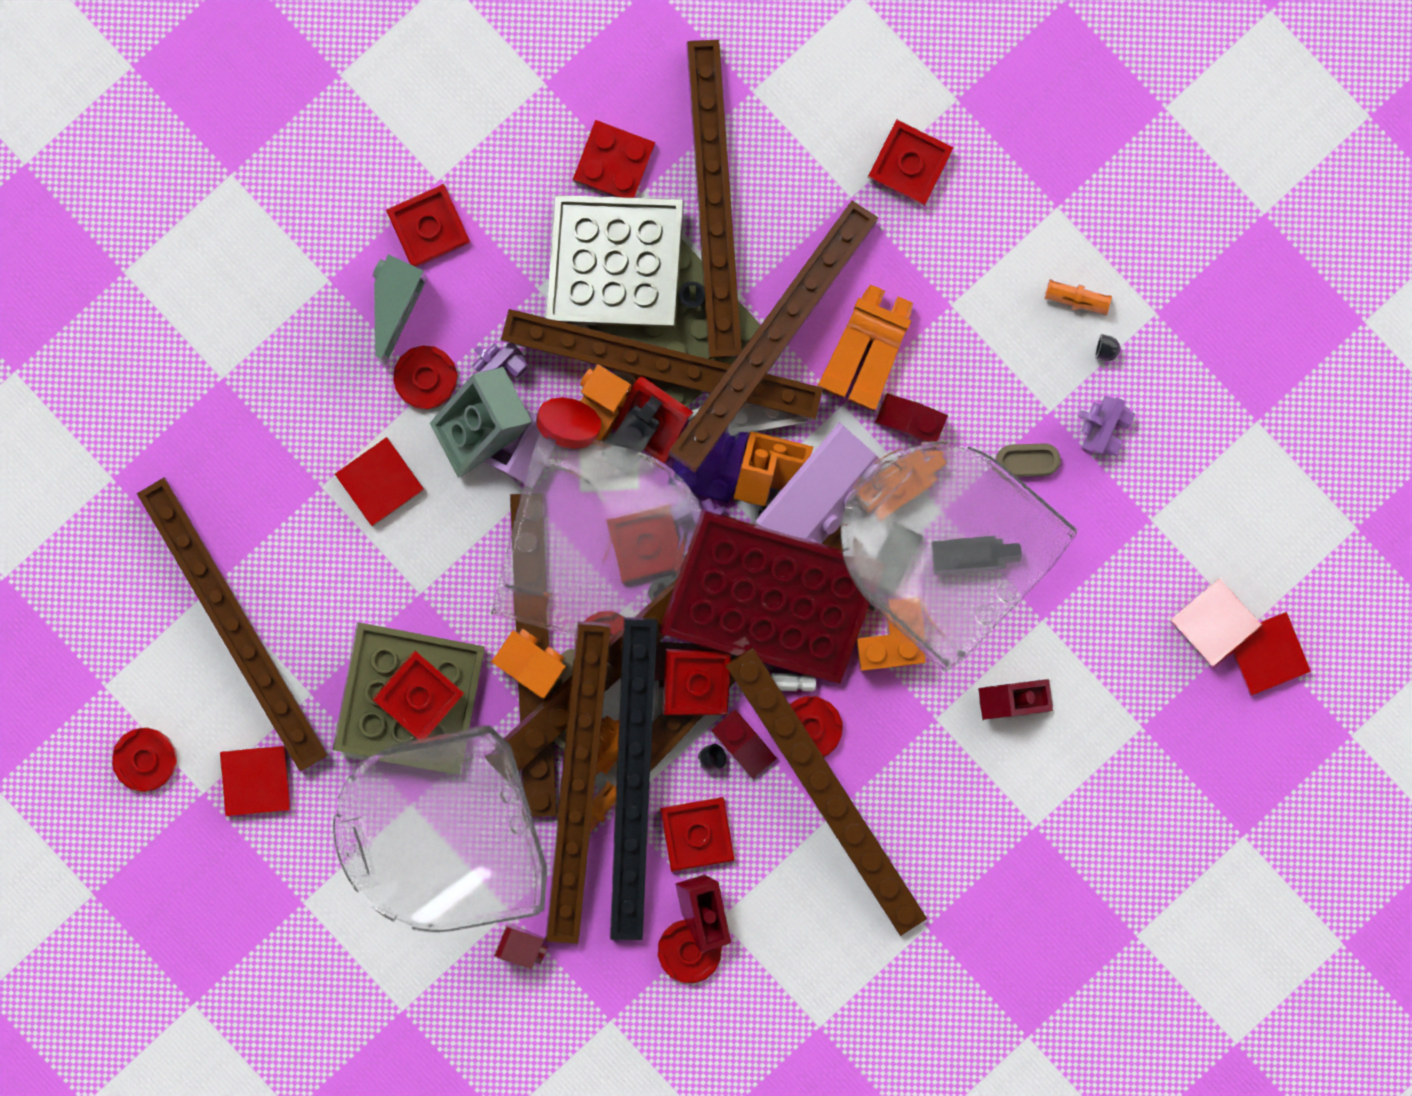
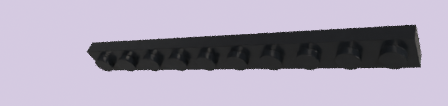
[609,617,657,940]

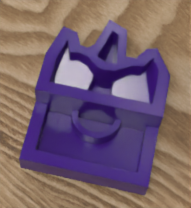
[667,427,748,503]

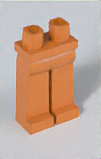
[817,284,913,412]

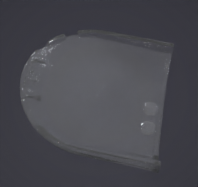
[491,431,701,640]
[841,441,1078,672]
[333,725,547,932]

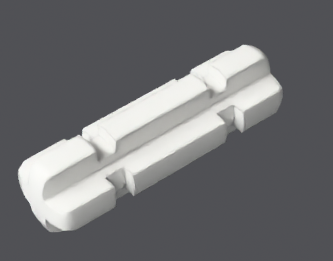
[771,673,816,691]

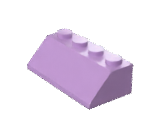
[755,422,886,544]

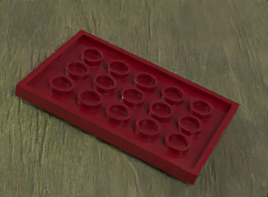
[659,509,884,684]

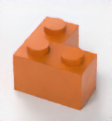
[580,364,632,447]
[734,431,813,506]
[856,598,926,671]
[491,629,567,699]

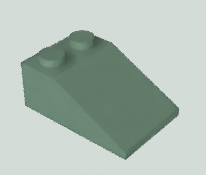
[372,254,428,365]
[430,367,532,478]

